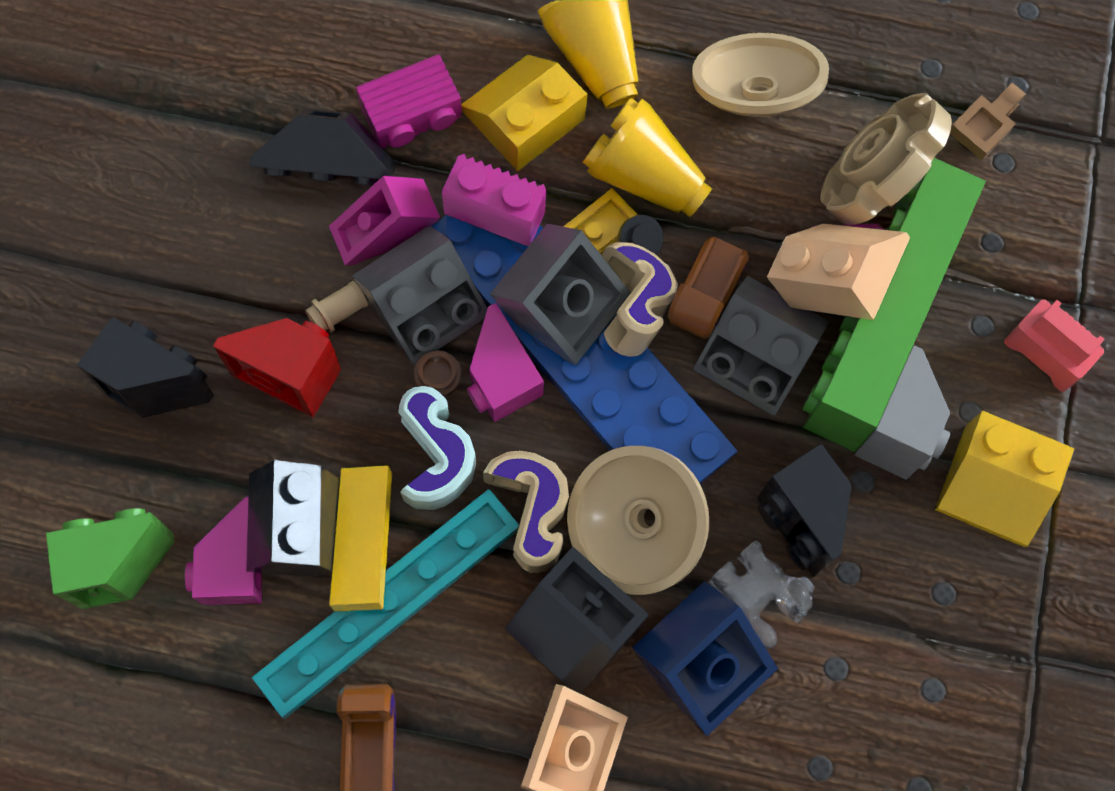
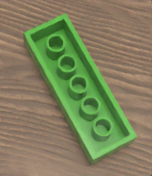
[802,158,986,452]

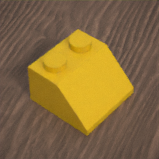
[461,55,587,172]
[935,410,1075,548]

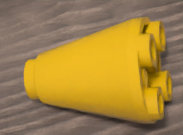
[538,0,639,109]
[582,98,712,217]

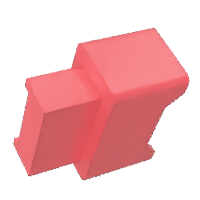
[1004,300,1105,392]

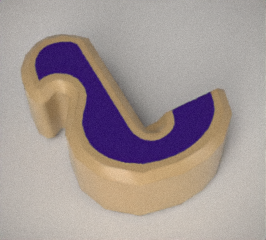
[602,242,678,357]
[483,451,569,573]

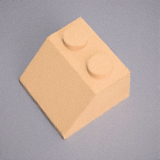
[767,224,910,320]

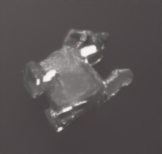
[708,540,815,648]

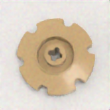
[820,93,952,225]

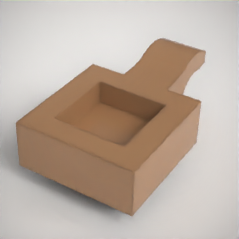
[950,83,1026,161]

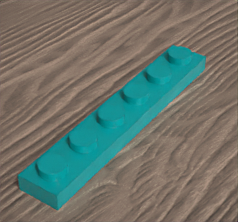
[251,489,519,719]

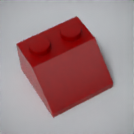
[213,318,341,418]

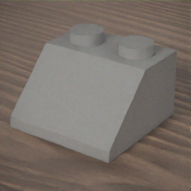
[854,345,950,480]

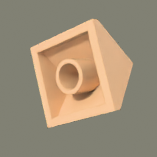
[521,684,628,791]

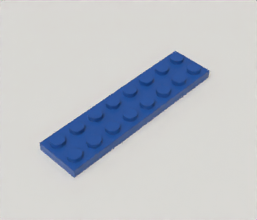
[431,215,738,484]

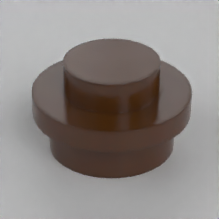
[414,350,461,397]

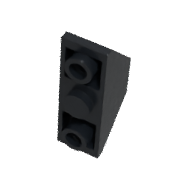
[250,109,395,185]

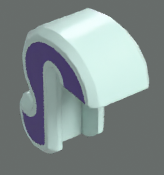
[399,386,476,510]

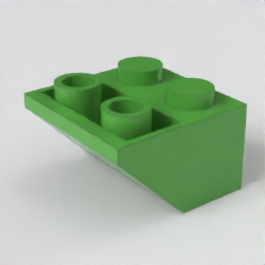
[46,509,175,609]

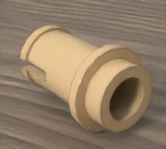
[305,281,368,333]

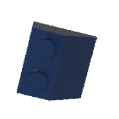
[632,581,778,736]

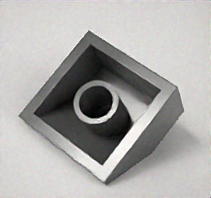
[490,224,631,365]

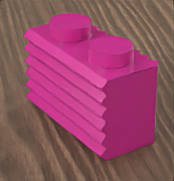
[355,54,462,149]
[442,154,546,246]

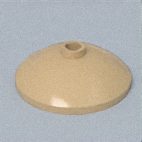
[692,33,829,117]
[567,446,709,595]

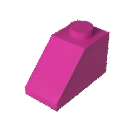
[329,176,440,266]
[467,303,544,422]
[185,497,262,605]

